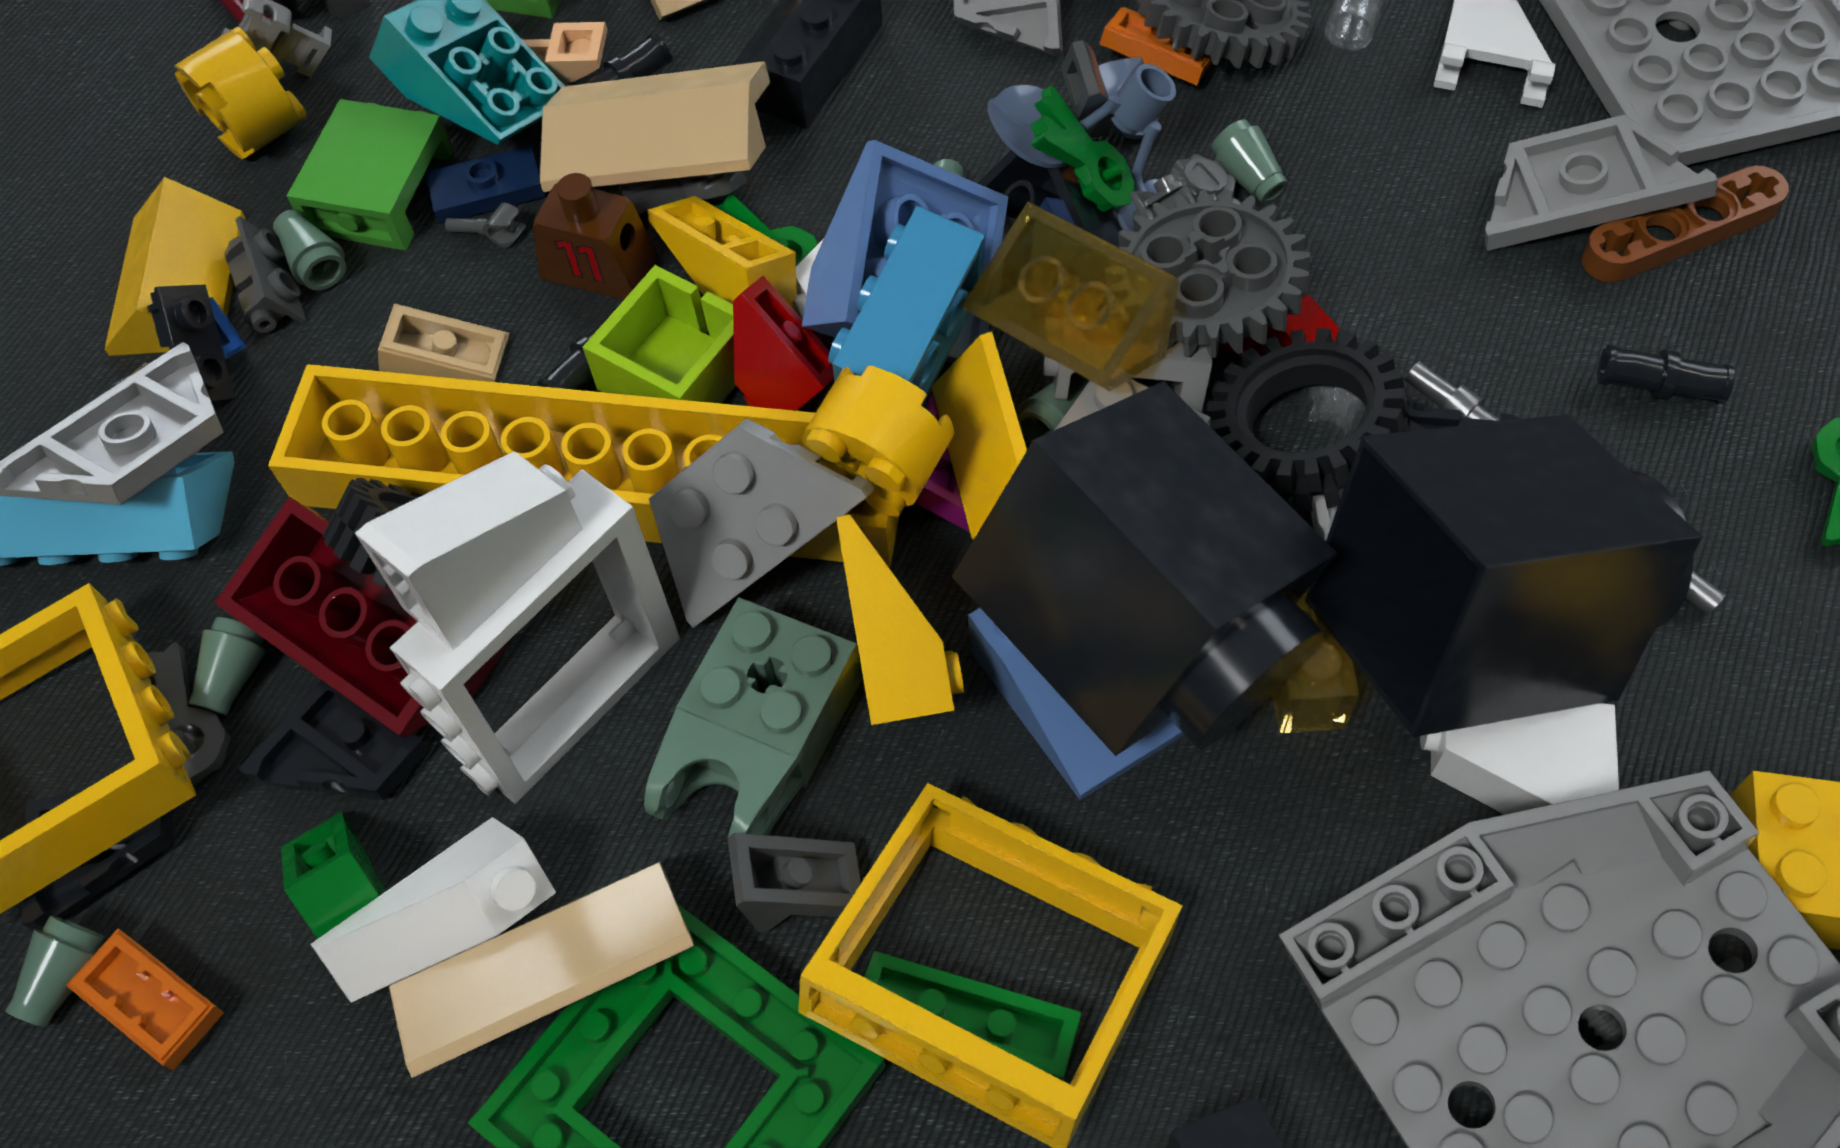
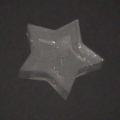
[1306,386,1366,434]

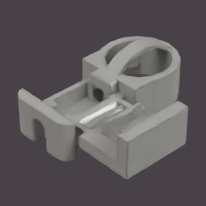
[220,0,332,78]

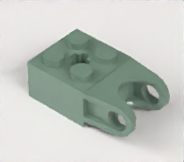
[644,597,863,837]

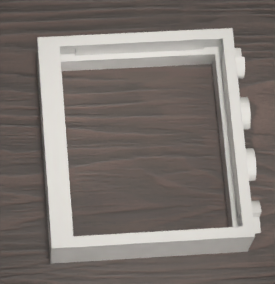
[390,469,680,804]

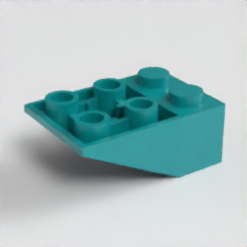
[369,0,564,145]

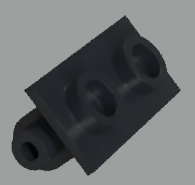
[147,284,235,402]

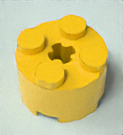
[174,26,307,160]
[801,365,955,517]

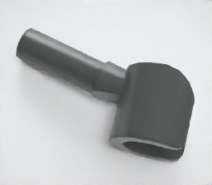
[445,203,527,248]

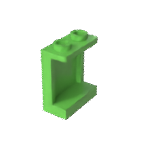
[287,99,454,251]

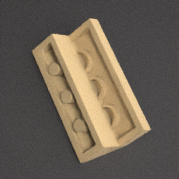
[540,61,770,192]
[389,861,694,1078]

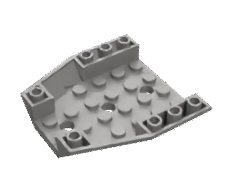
[1279,771,1840,1148]

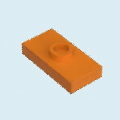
[1099,7,1212,86]
[66,929,225,1071]

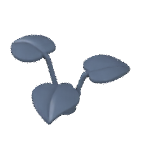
[987,57,1176,231]

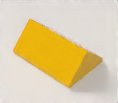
[105,177,245,356]
[931,332,1027,540]

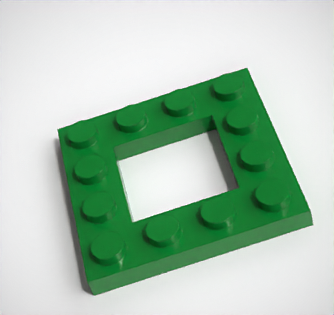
[468,904,886,1148]

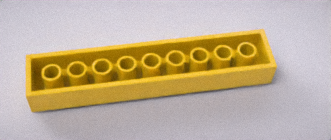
[268,364,899,567]

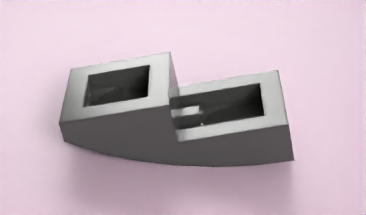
[1061,40,1113,139]

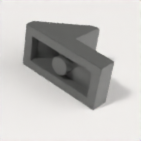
[728,833,861,932]

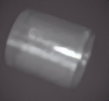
[1325,0,1384,51]

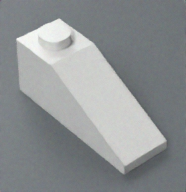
[311,817,556,1002]

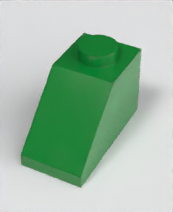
[281,811,386,939]

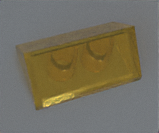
[962,202,1179,392]

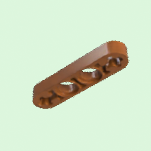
[1581,165,1789,282]

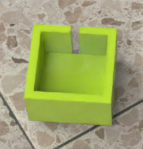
[582,265,736,404]

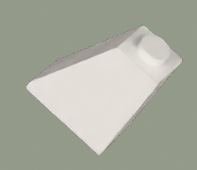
[355,451,582,651]
[1420,703,1619,815]

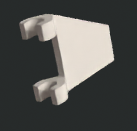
[1433,0,1556,108]

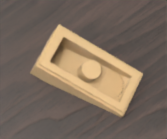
[378,303,509,382]

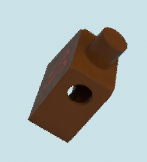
[533,173,660,300]

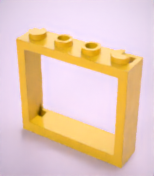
[0,583,196,914]
[798,783,1183,1148]

